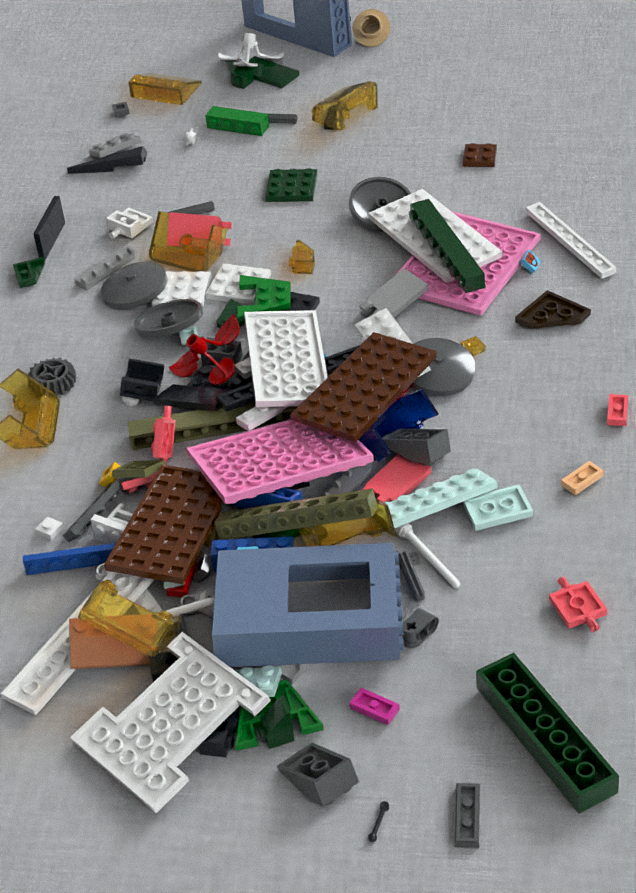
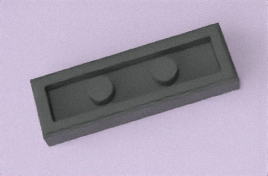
[455,783,480,848]

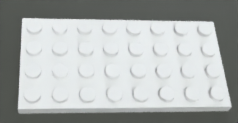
[368,189,502,283]
[244,310,328,407]

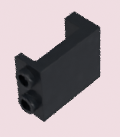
[120,359,164,402]

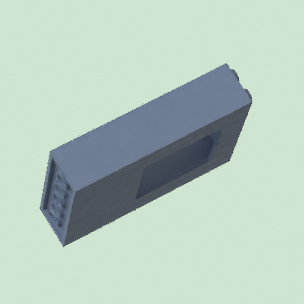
[241,0,352,57]
[212,543,404,667]

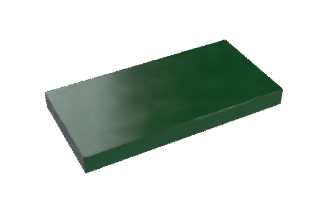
[247,56,300,88]

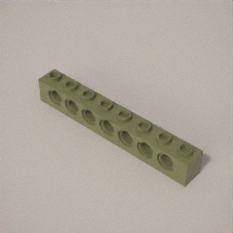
[214,488,378,540]

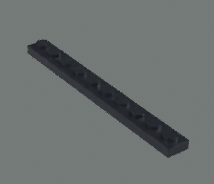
[216,345,360,412]

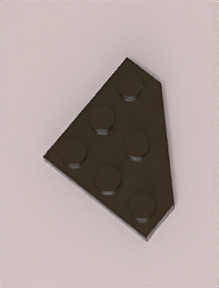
[515,290,591,329]

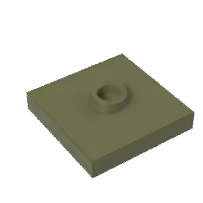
[112,460,166,478]

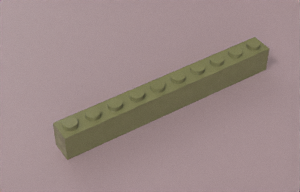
[128,402,298,450]

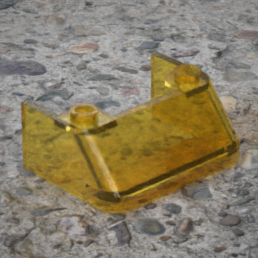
[149,211,228,272]
[0,368,60,449]
[298,498,396,547]
[78,580,182,656]

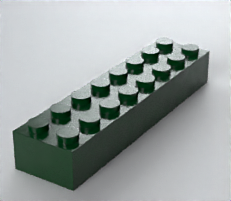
[476,652,619,814]

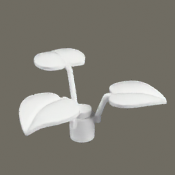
[218,33,284,67]

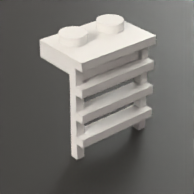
[90,503,133,544]

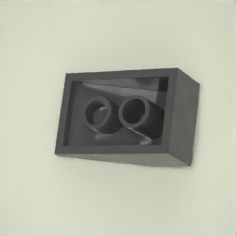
[378,428,451,465]
[277,743,359,807]

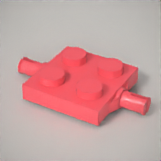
[151,406,176,465]
[549,576,607,632]

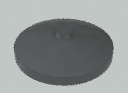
[349,177,411,232]
[101,261,168,309]
[134,299,203,337]
[410,338,475,396]

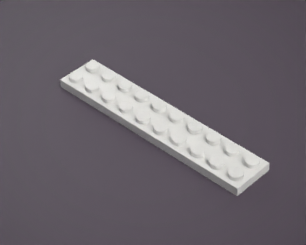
[1,571,154,715]

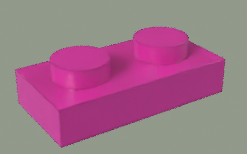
[350,688,400,725]

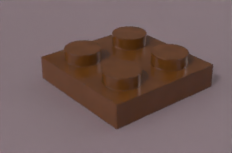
[463,143,497,167]

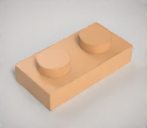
[561,461,604,496]

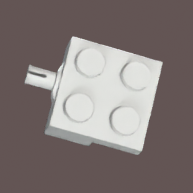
[106,208,153,239]

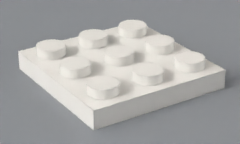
[205,264,271,305]
[152,271,211,308]

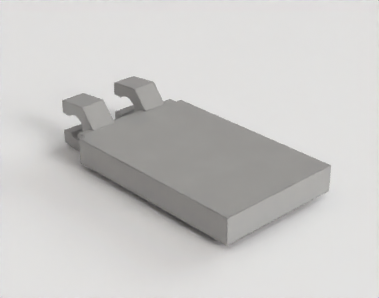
[360,268,429,318]

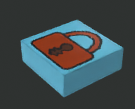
[520,250,541,274]

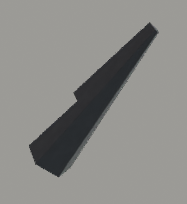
[67,146,147,174]

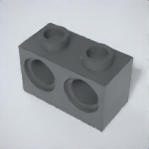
[201,337,243,366]

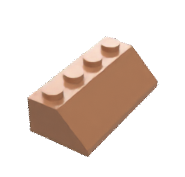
[69,615,157,669]

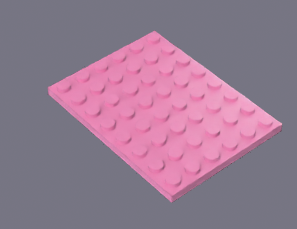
[397,211,541,316]
[187,419,374,504]

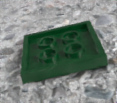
[265,168,318,202]

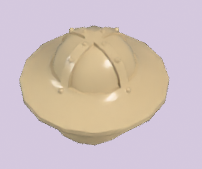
[352,9,390,47]

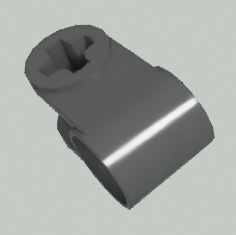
[403,608,439,648]

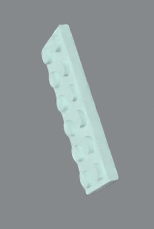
[374,469,498,529]

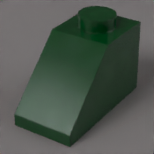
[228,62,254,89]
[258,696,295,749]

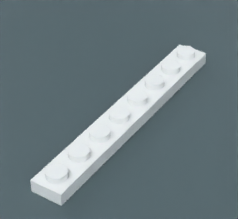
[526,202,617,279]

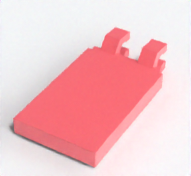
[167,212,232,250]
[362,454,431,506]

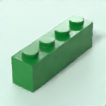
[205,106,269,136]

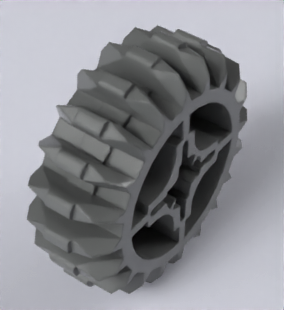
[28,357,76,398]

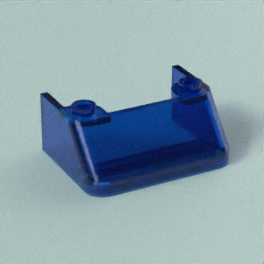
[358,389,439,462]

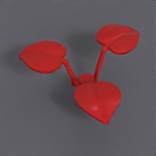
[169,314,240,385]

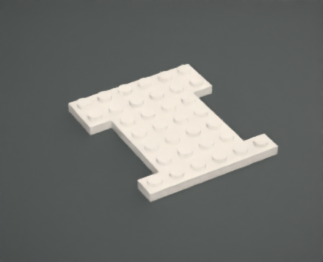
[70,632,271,813]

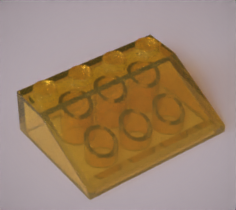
[128,73,202,105]

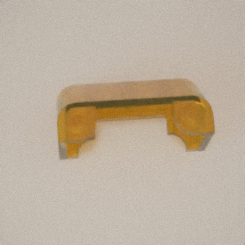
[311,81,378,131]

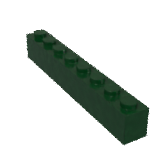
[409,199,485,293]

